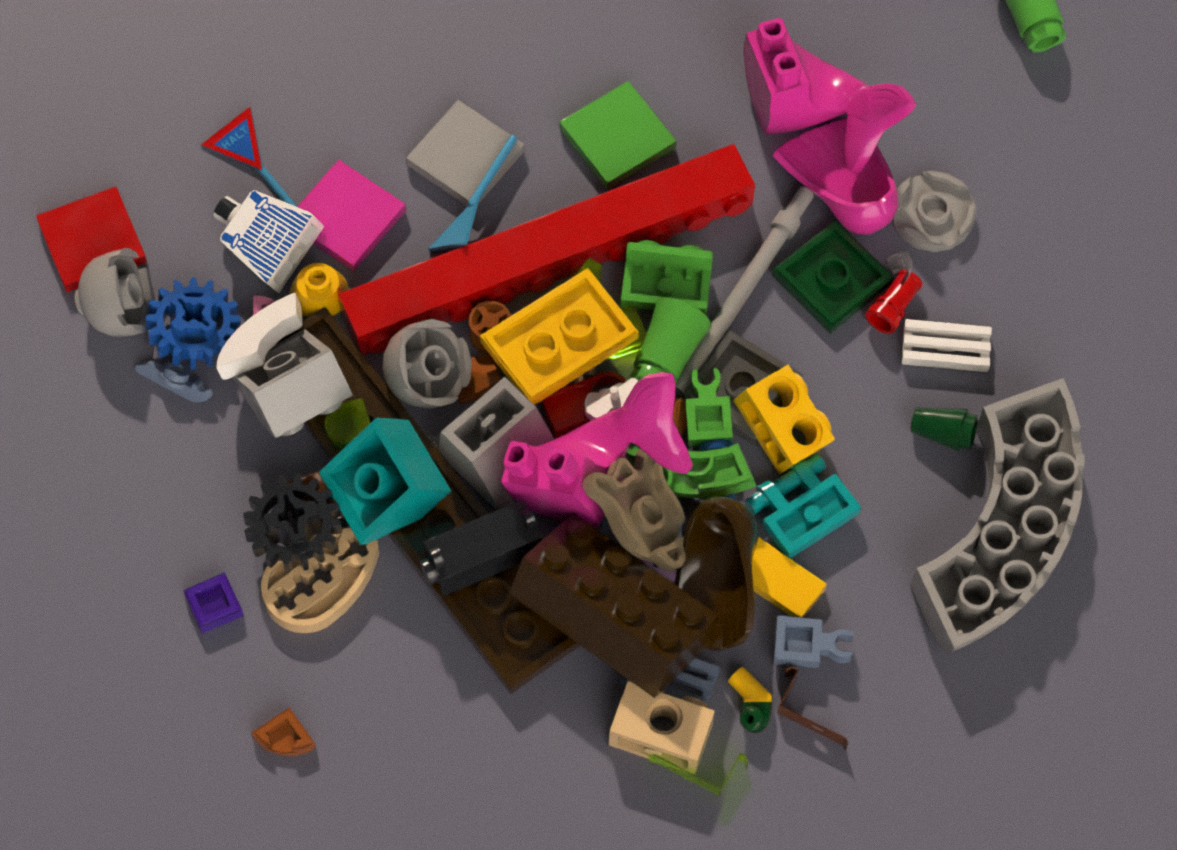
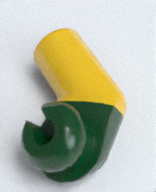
[728,667,772,733]

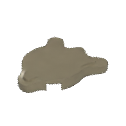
[582,449,686,572]

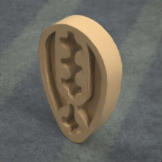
[261,528,379,633]

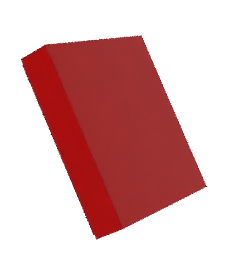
[36,186,147,293]

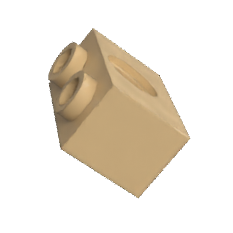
[609,681,715,775]

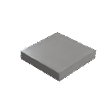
[406,100,525,206]

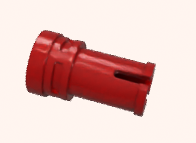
[865,269,923,334]

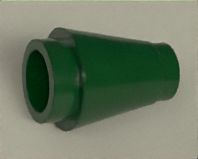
[911,407,978,452]

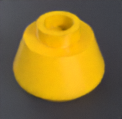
[290,263,349,318]

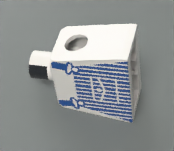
[213,190,324,293]

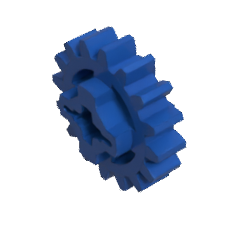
[146,277,241,369]

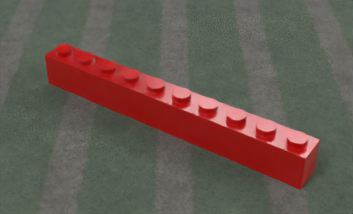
[338,144,755,355]

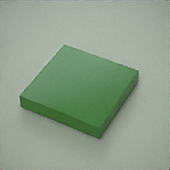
[559,81,677,190]

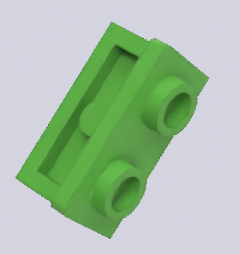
[620,240,713,315]

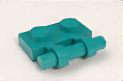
[744,454,862,559]

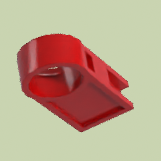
[540,372,626,439]

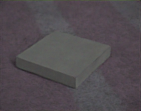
[682,330,803,446]

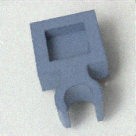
[773,615,854,668]

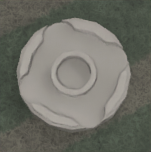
[892,170,976,252]

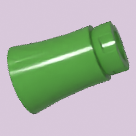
[1005,0,1066,52]
[629,297,712,385]

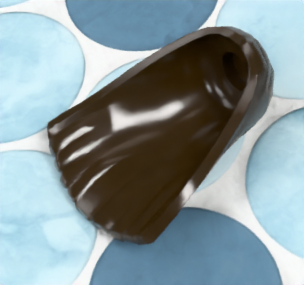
[675,497,758,651]

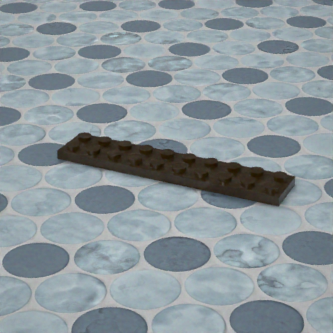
[277,307,581,694]

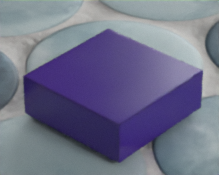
[183,572,244,634]

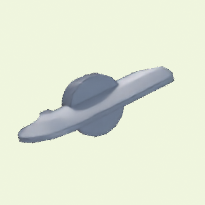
[135,361,213,403]

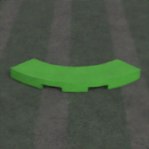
[626,442,756,498]

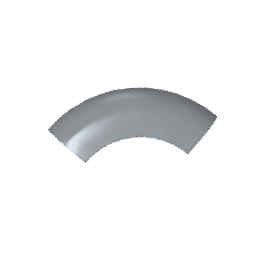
[910,378,1085,654]

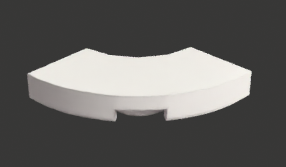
[216,293,303,380]

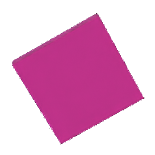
[297,159,406,272]

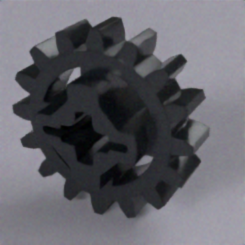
[243,474,342,572]

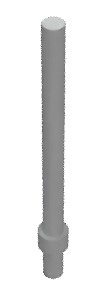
[675,187,814,396]

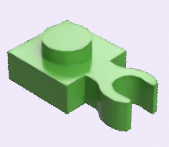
[686,368,733,446]

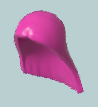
[773,118,899,235]

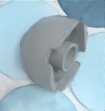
[75,248,155,337]
[382,319,472,409]

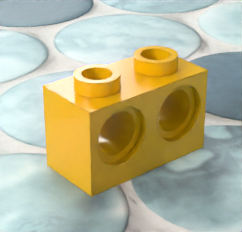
[733,364,835,475]

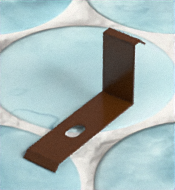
[777,667,848,751]

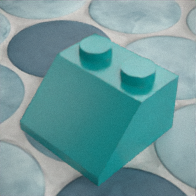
[319,418,451,545]

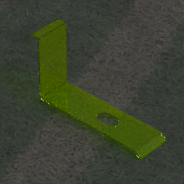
[649,752,749,797]

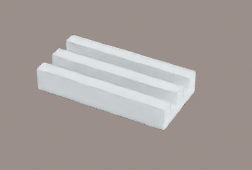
[901,319,992,372]

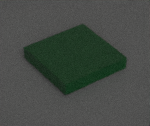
[772,219,894,334]

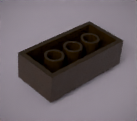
[509,513,719,698]

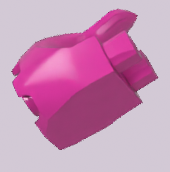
[743,18,916,173]
[501,372,693,529]

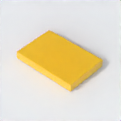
[480,268,639,405]

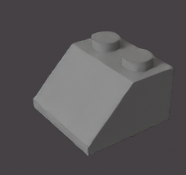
[232,329,353,438]

